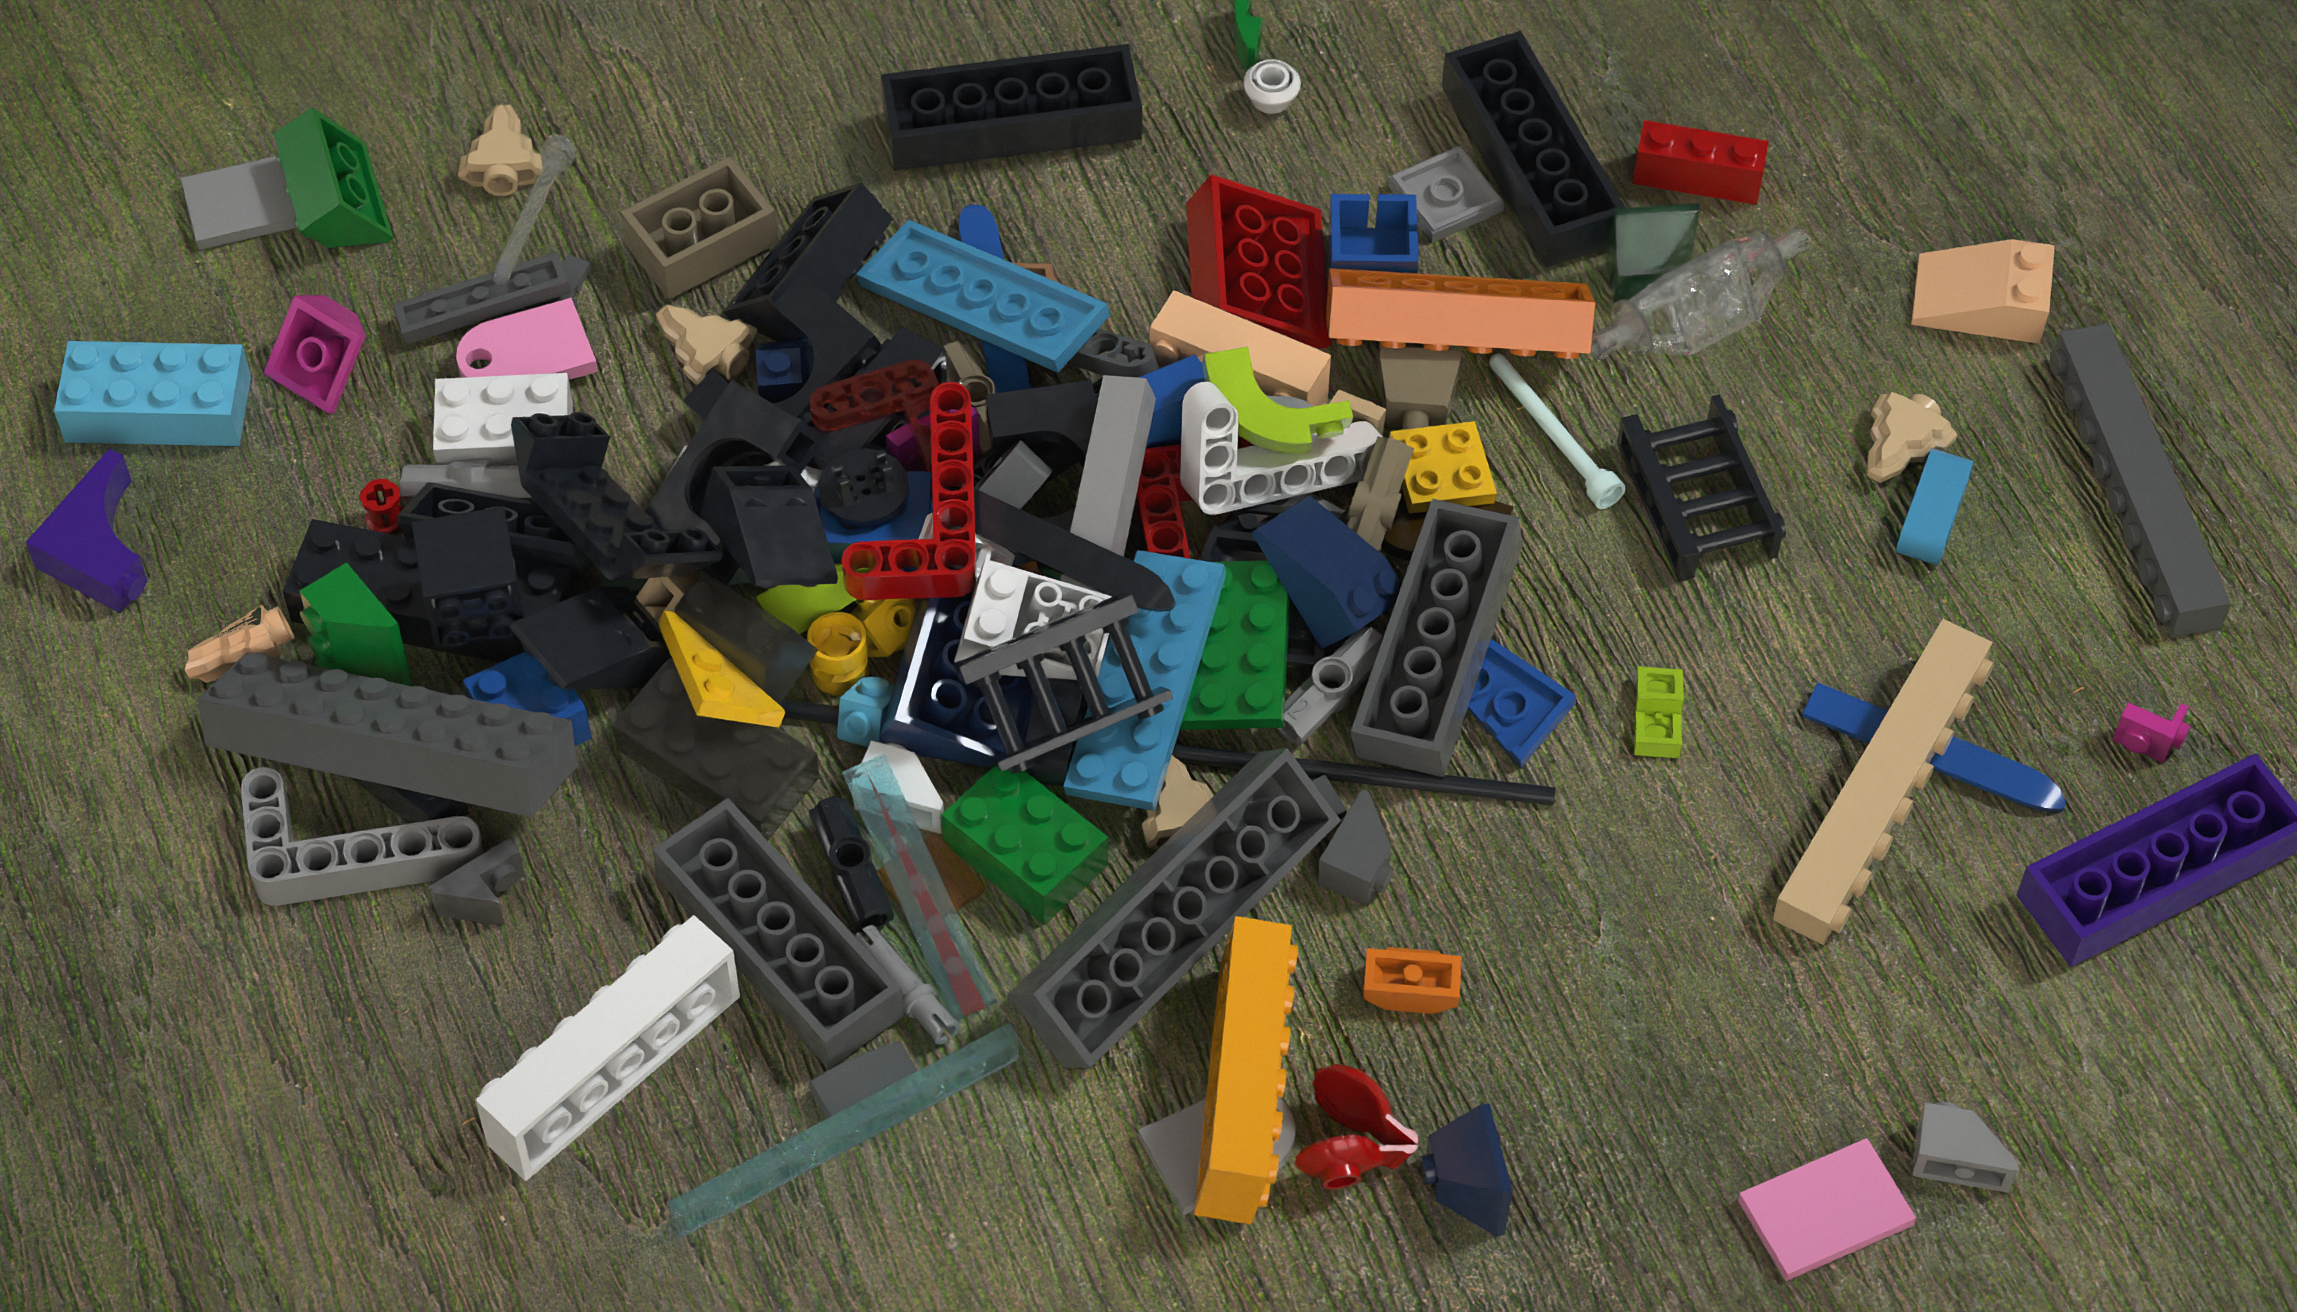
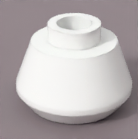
[1244,59,1300,114]

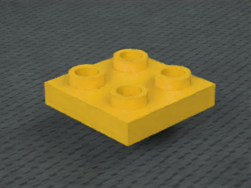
[1389,421,1497,514]

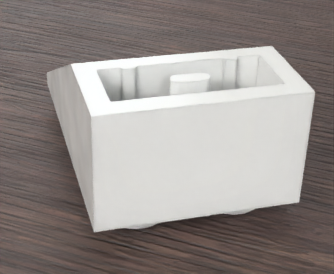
[954,559,1112,680]

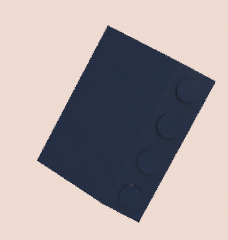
[879,566,1034,767]

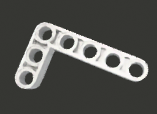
[1180,382,1383,515]

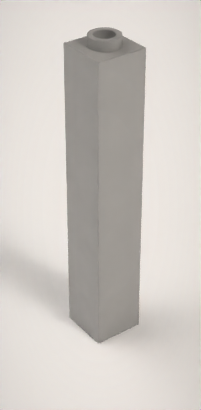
[1060,375,1156,595]

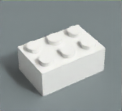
[433,373,573,466]

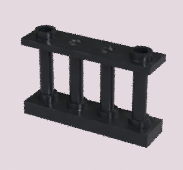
[1617,394,1786,582]
[953,592,1173,774]

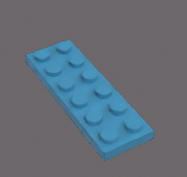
[856,220,1110,373]
[1063,550,1226,811]

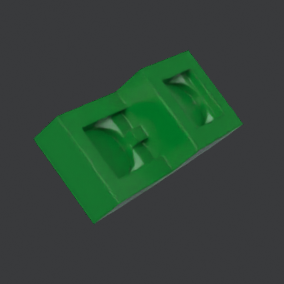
[1234,0,1262,73]

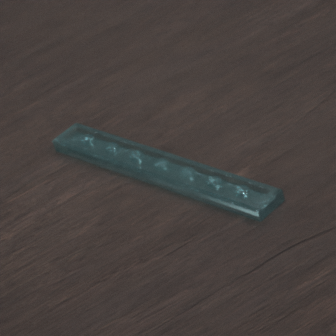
[667,1023,1019,1238]

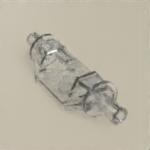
[1591,226,1810,360]

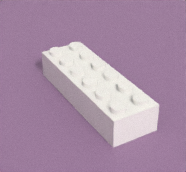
[475,915,740,1181]

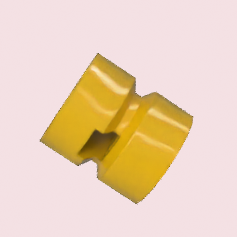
[807,612,869,696]

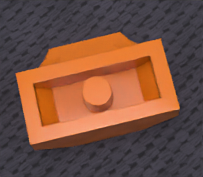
[1363,947,1462,1014]

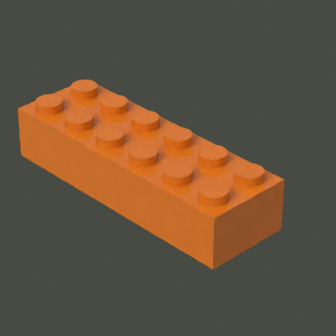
[1325,268,1595,359]

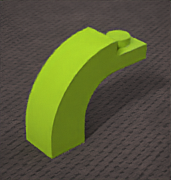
[1202,346,1353,453]

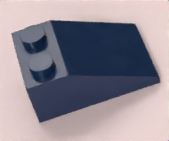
[1251,496,1402,649]

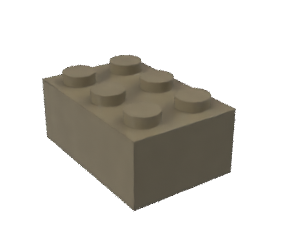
[620,156,778,299]

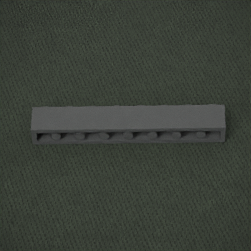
[2050,323,2231,638]

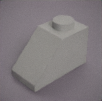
[1912,1102,2018,1193]

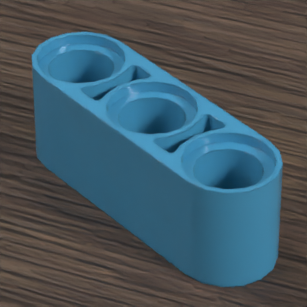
[1895,448,1974,566]

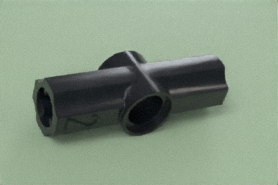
[809,796,894,932]

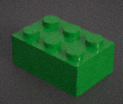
[941,767,1108,925]

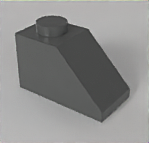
[1318,789,1394,906]

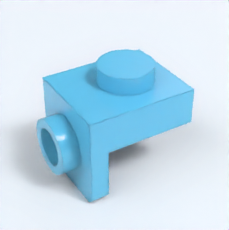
[837,677,894,747]

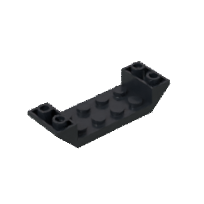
[511,412,723,580]

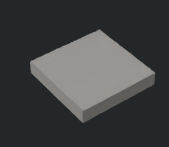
[1388,145,1505,243]

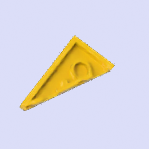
[658,610,785,728]

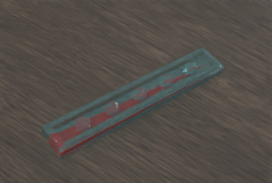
[842,753,997,1020]

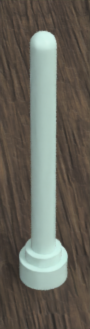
[1489,353,1626,509]

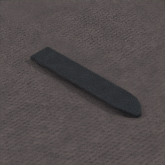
[949,486,1176,612]

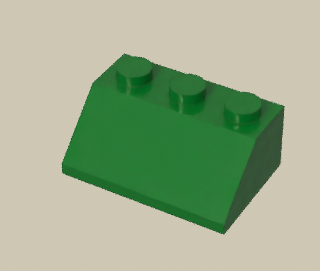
[273,107,393,248]
[300,562,413,687]

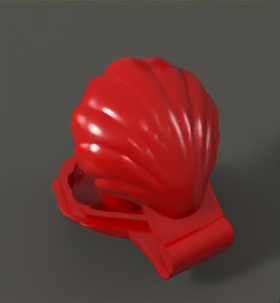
[1293,1064,1419,1189]

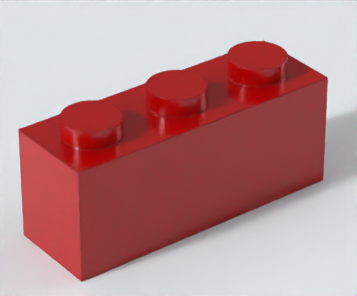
[1632,120,1769,205]

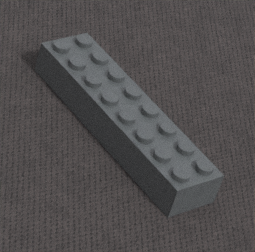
[198,653,577,817]
[1008,748,1341,1068]

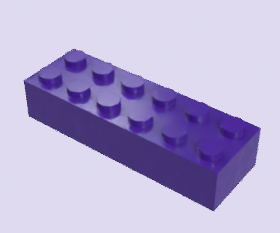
[2016,753,2297,967]

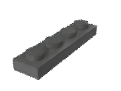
[393,252,571,345]

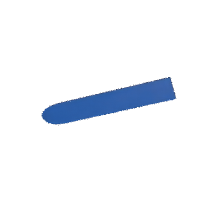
[959,204,1031,393]
[1802,682,2066,813]

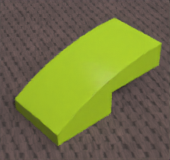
[1634,666,1684,759]

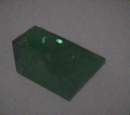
[1606,203,1700,303]

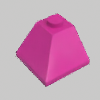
[263,295,366,414]

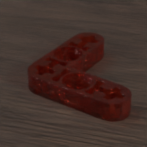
[809,359,959,472]

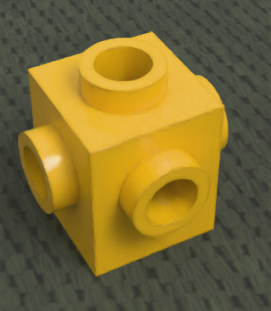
[850,599,916,657]

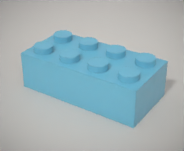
[54,341,251,446]

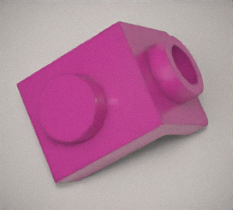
[2113,702,2191,763]

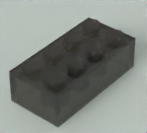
[612,658,820,841]

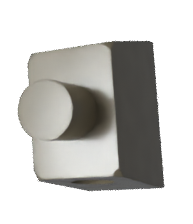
[1377,345,1462,430]

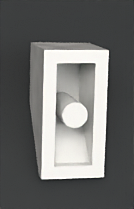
[852,740,944,834]

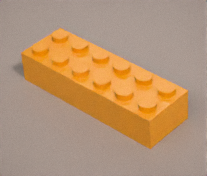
[1194,916,1298,1225]

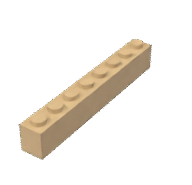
[1773,619,1994,945]

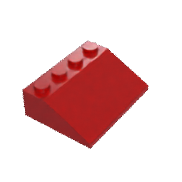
[1186,174,1332,349]

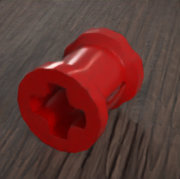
[360,479,403,535]

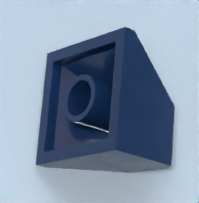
[756,339,814,403]
[1420,1103,1513,1236]

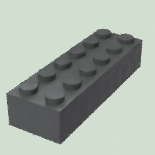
[1351,499,1523,777]
[652,798,904,1070]

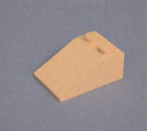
[1911,239,2055,344]

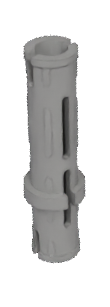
[855,925,960,1045]

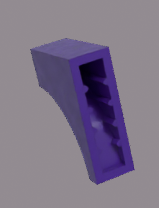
[25,448,148,613]

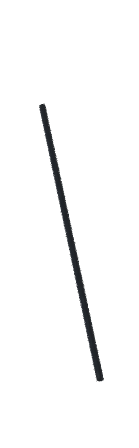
[643,684,1556,805]

